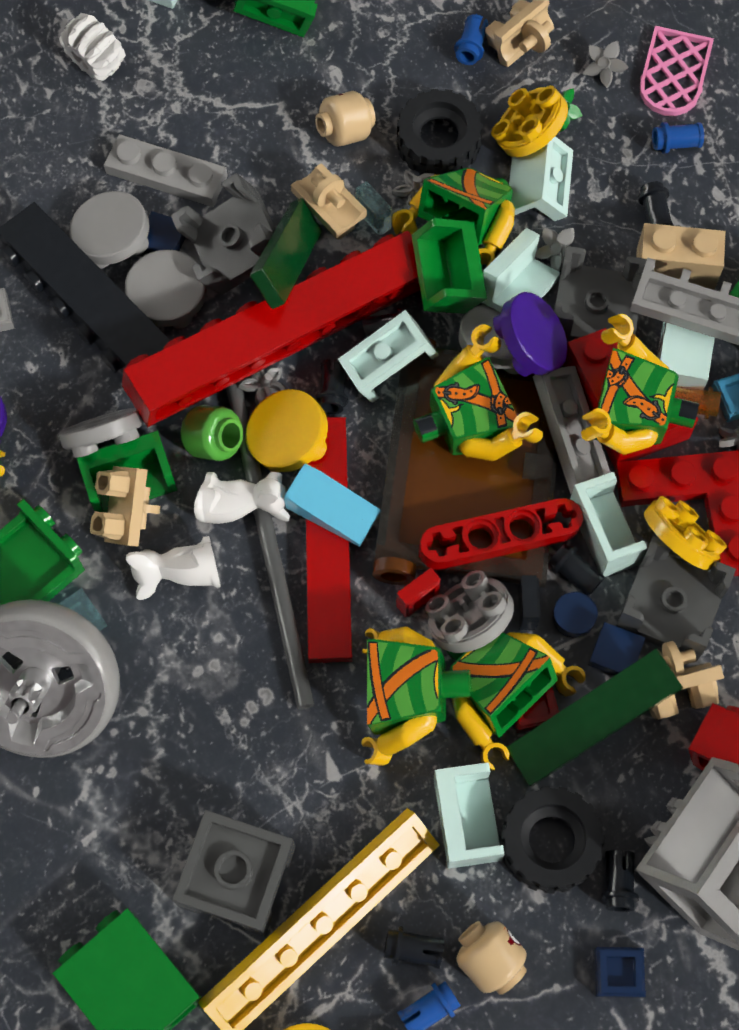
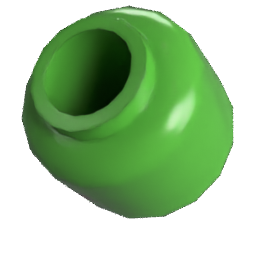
[181,405,243,461]

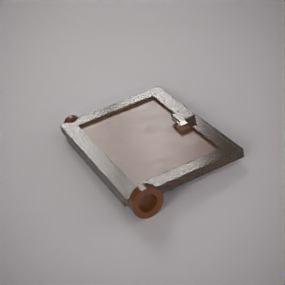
[372,337,566,588]

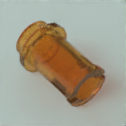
[675,387,721,420]

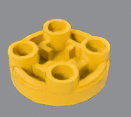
[491,85,568,157]
[245,389,328,472]
[644,496,727,570]

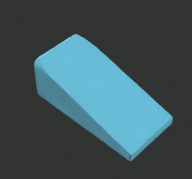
[284,463,381,547]

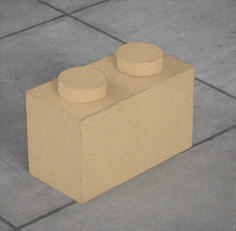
[636,223,726,290]

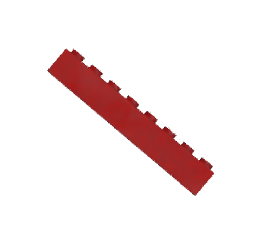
[122,230,420,428]

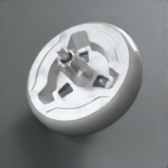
[0,599,120,758]

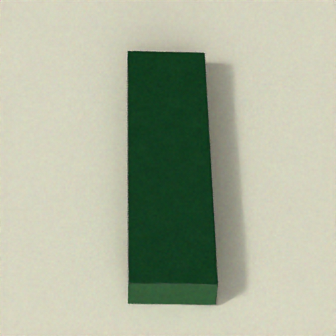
[250,198,322,309]
[507,648,683,786]

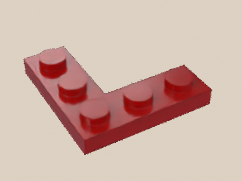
[614,450,739,577]

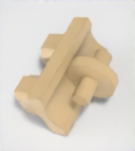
[485,0,554,67]
[291,163,367,239]
[90,466,160,547]
[649,641,724,719]

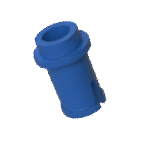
[454,14,489,65]
[652,122,704,154]
[397,981,461,1030]

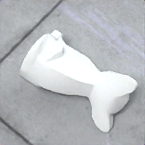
[194,472,290,524]
[126,536,221,600]

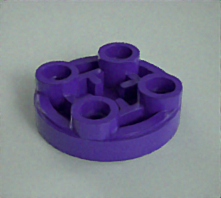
[493,292,567,377]

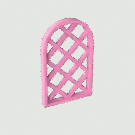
[640,26,714,116]

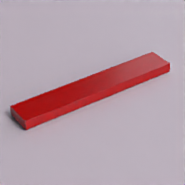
[306,417,352,663]

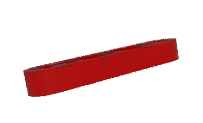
[418,498,583,570]

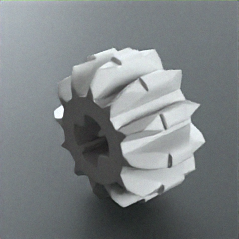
[59,13,126,81]

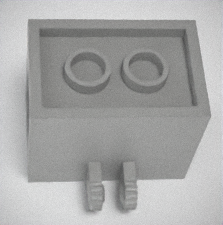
[635,757,739,951]

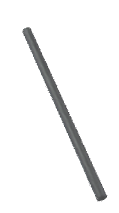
[226,381,314,710]

